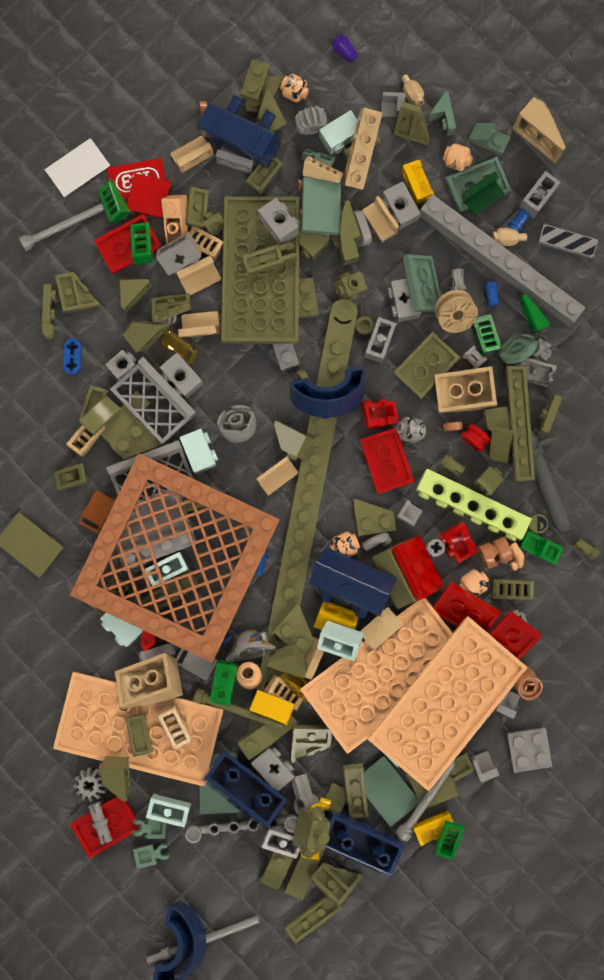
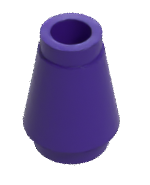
[331,34,359,63]

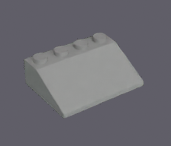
[116,493,199,571]

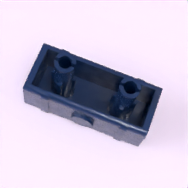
[197,95,281,168]
[309,547,397,619]
[201,750,287,828]
[325,808,404,877]

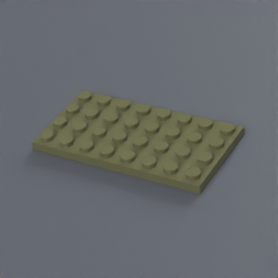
[221,196,300,344]

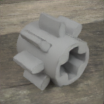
[528,338,552,361]

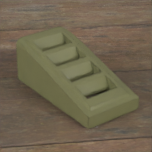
[493,580,534,600]

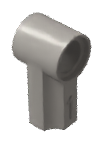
[291,773,319,815]

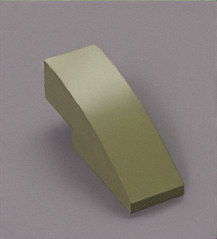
[339,200,361,266]

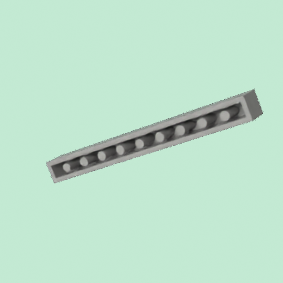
[420,194,586,327]

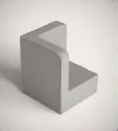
[381,92,405,119]
[396,500,422,527]
[494,691,520,719]
[470,751,499,783]

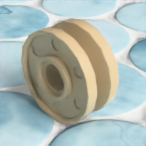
[435,290,478,333]

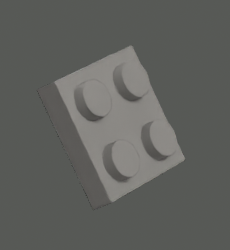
[506,727,552,773]

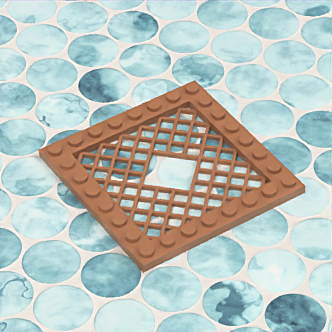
[70,453,280,663]

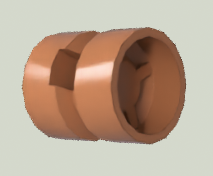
[478,537,513,570]
[513,665,543,700]

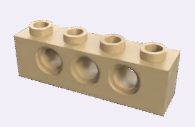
[341,108,382,190]

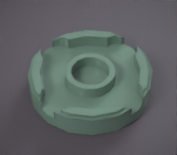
[500,334,537,364]

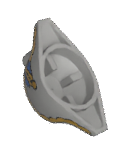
[226,630,277,662]

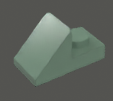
[428,92,456,136]
[468,123,510,156]

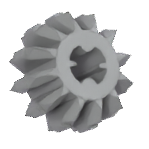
[295,106,327,135]
[73,767,106,802]

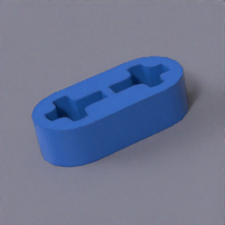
[63,338,83,376]

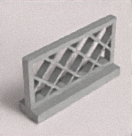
[110,357,197,445]
[106,440,194,504]

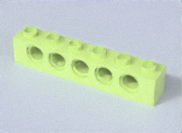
[415,469,532,542]

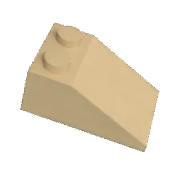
[512,97,566,163]
[435,367,497,413]
[115,653,183,709]

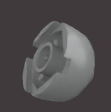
[217,405,257,443]

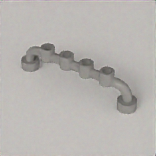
[185,815,298,843]

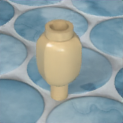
[401,74,425,107]
[491,228,527,246]

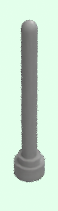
[19,204,104,251]
[396,762,455,841]

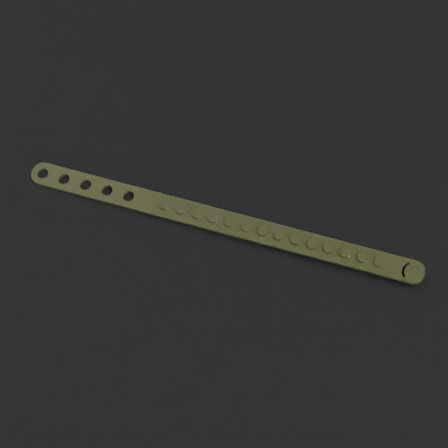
[248,299,358,747]

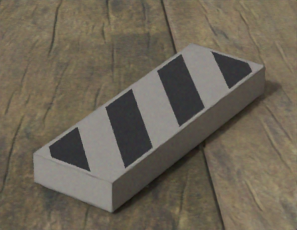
[538,224,598,259]

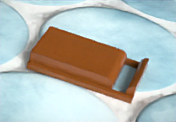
[78,490,115,534]

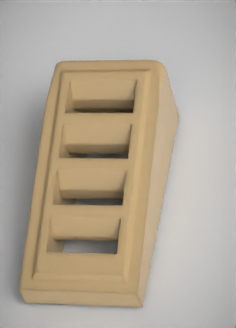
[303,156,343,183]
[189,227,223,261]
[66,425,106,457]
[264,675,305,711]
[157,703,192,750]

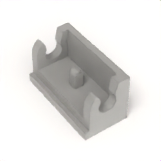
[514,358,557,388]

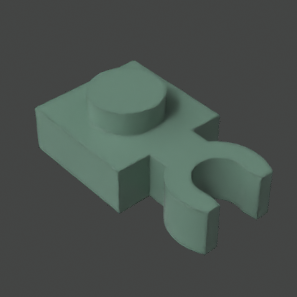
[301,148,336,167]
[131,818,167,839]
[133,843,170,869]

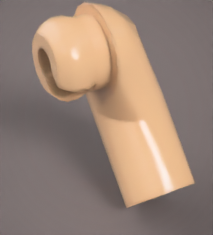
[509,542,524,571]

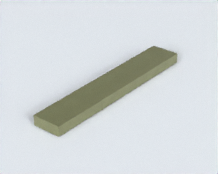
[506,365,535,482]
[285,782,347,901]

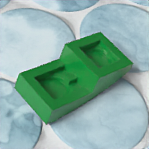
[518,530,564,565]

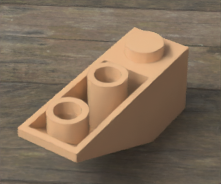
[161,195,188,256]

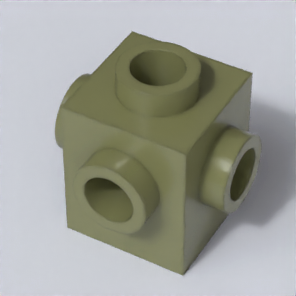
[334,271,368,301]

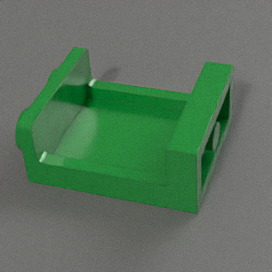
[210,659,239,706]

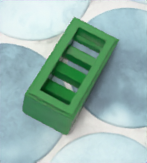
[98,180,130,223]
[130,222,153,265]
[519,294,550,334]
[473,314,502,355]
[434,820,465,860]

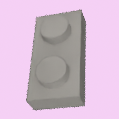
[272,344,299,371]

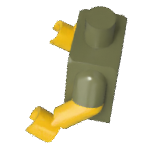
[292,797,332,860]

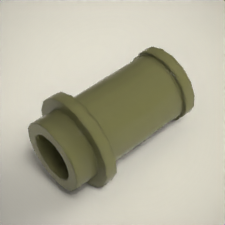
[440,455,465,477]
[573,538,600,560]

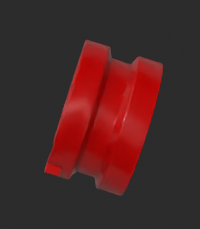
[460,424,491,453]

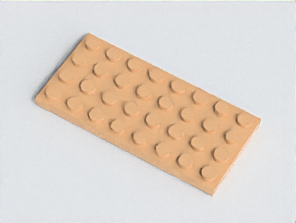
[300,598,453,754]
[367,616,528,791]
[53,672,224,786]

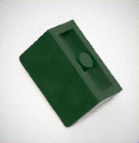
[461,171,505,215]

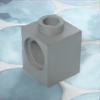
[105,350,137,380]

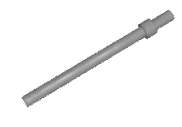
[146,915,260,965]

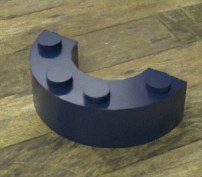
[289,366,365,419]
[153,901,207,980]

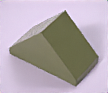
[120,279,152,313]
[267,643,308,679]

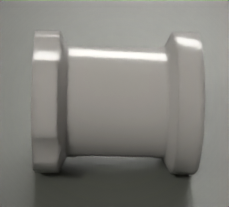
[462,345,487,369]
[426,539,445,557]

